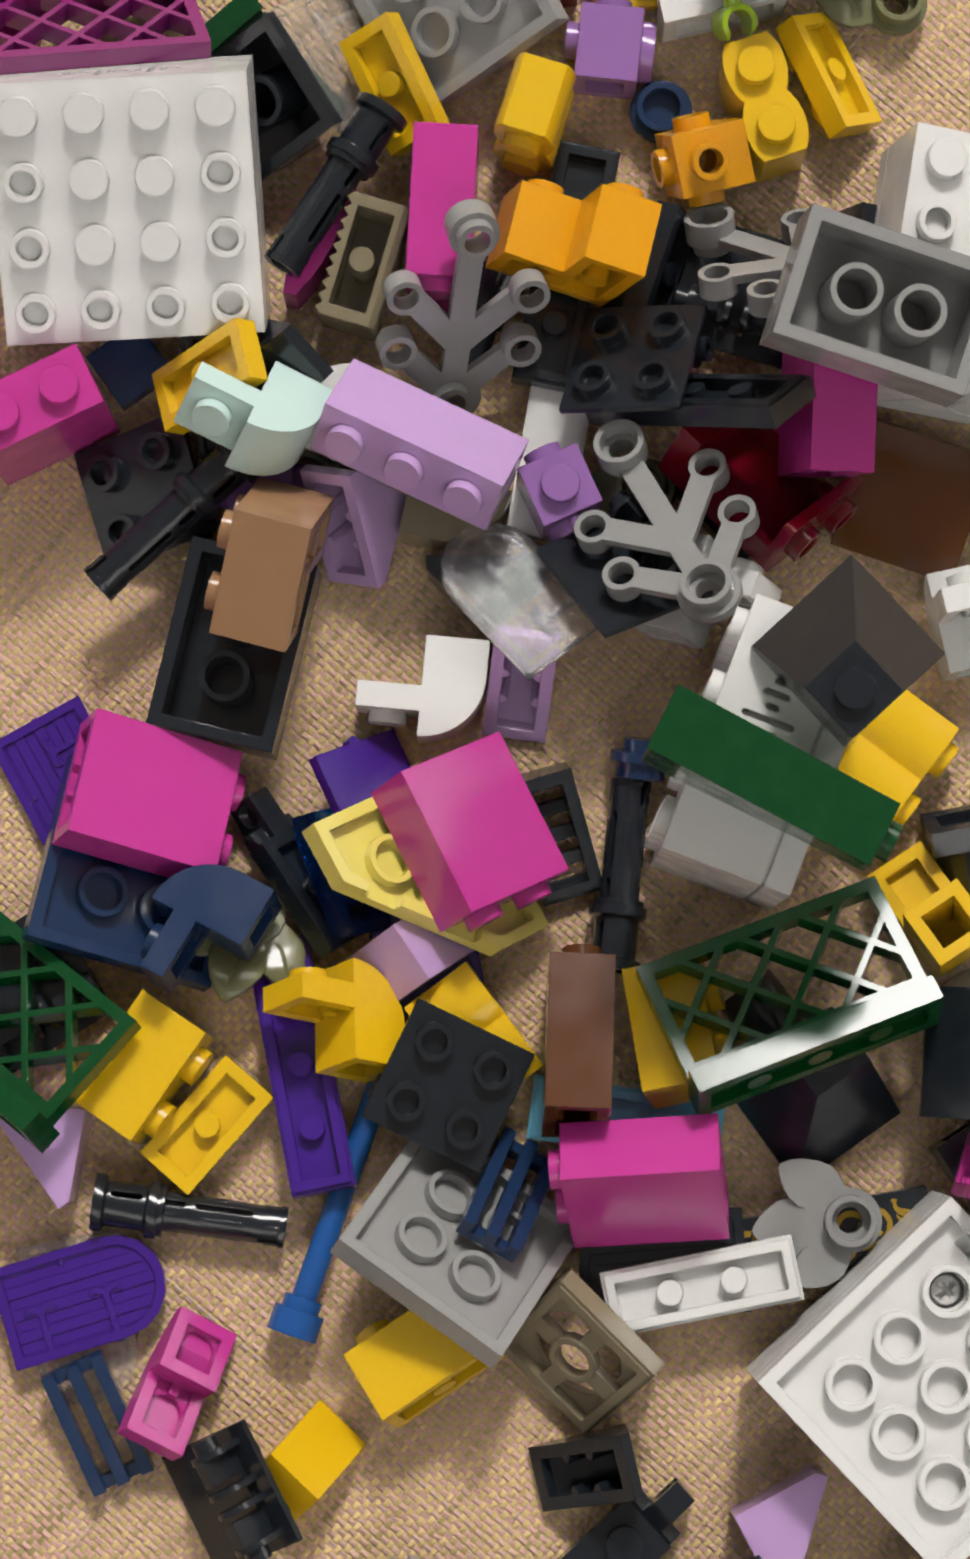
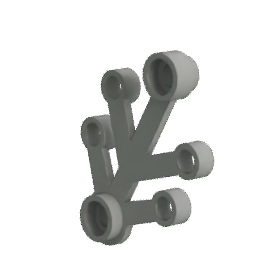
[375,199,551,413]
[684,203,807,318]
[574,419,760,623]

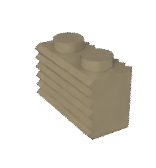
[315,191,409,341]

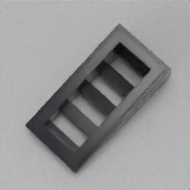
[521,762,602,907]

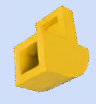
[867,841,970,978]
[263,958,405,1083]

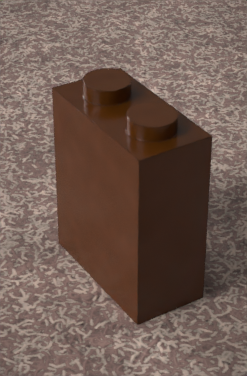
[541,944,616,1138]

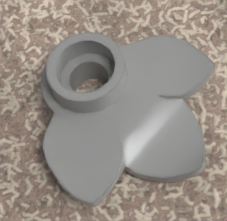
[751,1158,882,1288]

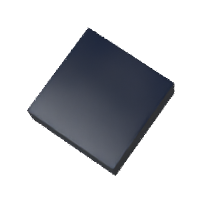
[86,338,167,411]

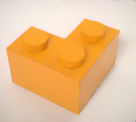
[485,179,662,307]

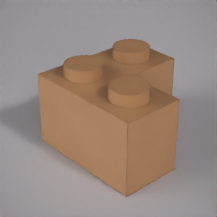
[204,477,335,653]

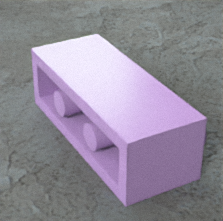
[310,358,529,531]

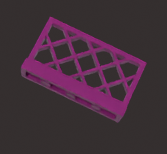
[0,0,211,75]

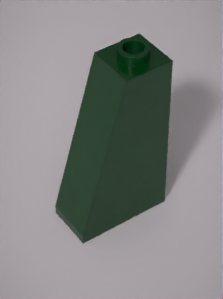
[641,684,903,871]

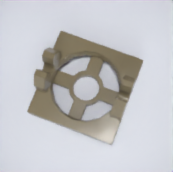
[504,1267,665,1435]

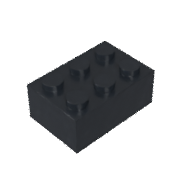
[146,536,322,761]

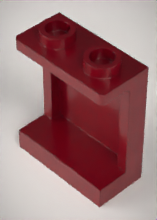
[658,426,865,572]

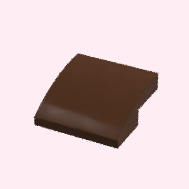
[830,418,970,576]

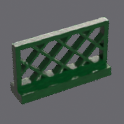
[636,876,944,1115]
[0,912,141,1154]

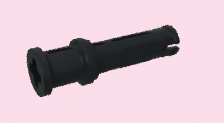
[264,92,408,279]
[84,443,260,600]
[588,777,652,974]
[89,1173,289,1248]

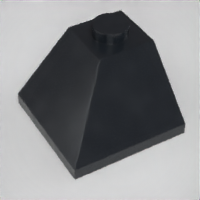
[751,554,945,747]
[736,1006,901,1164]

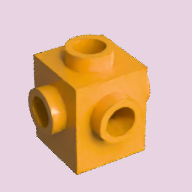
[651,111,756,207]

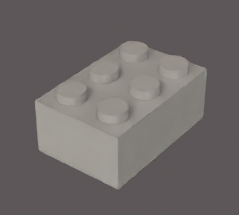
[759,203,970,407]

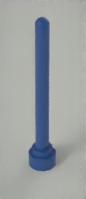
[267,1080,379,1344]

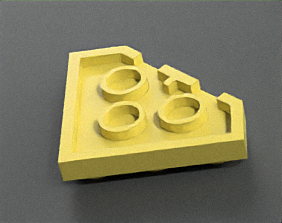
[302,797,549,957]

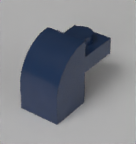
[140,864,282,994]

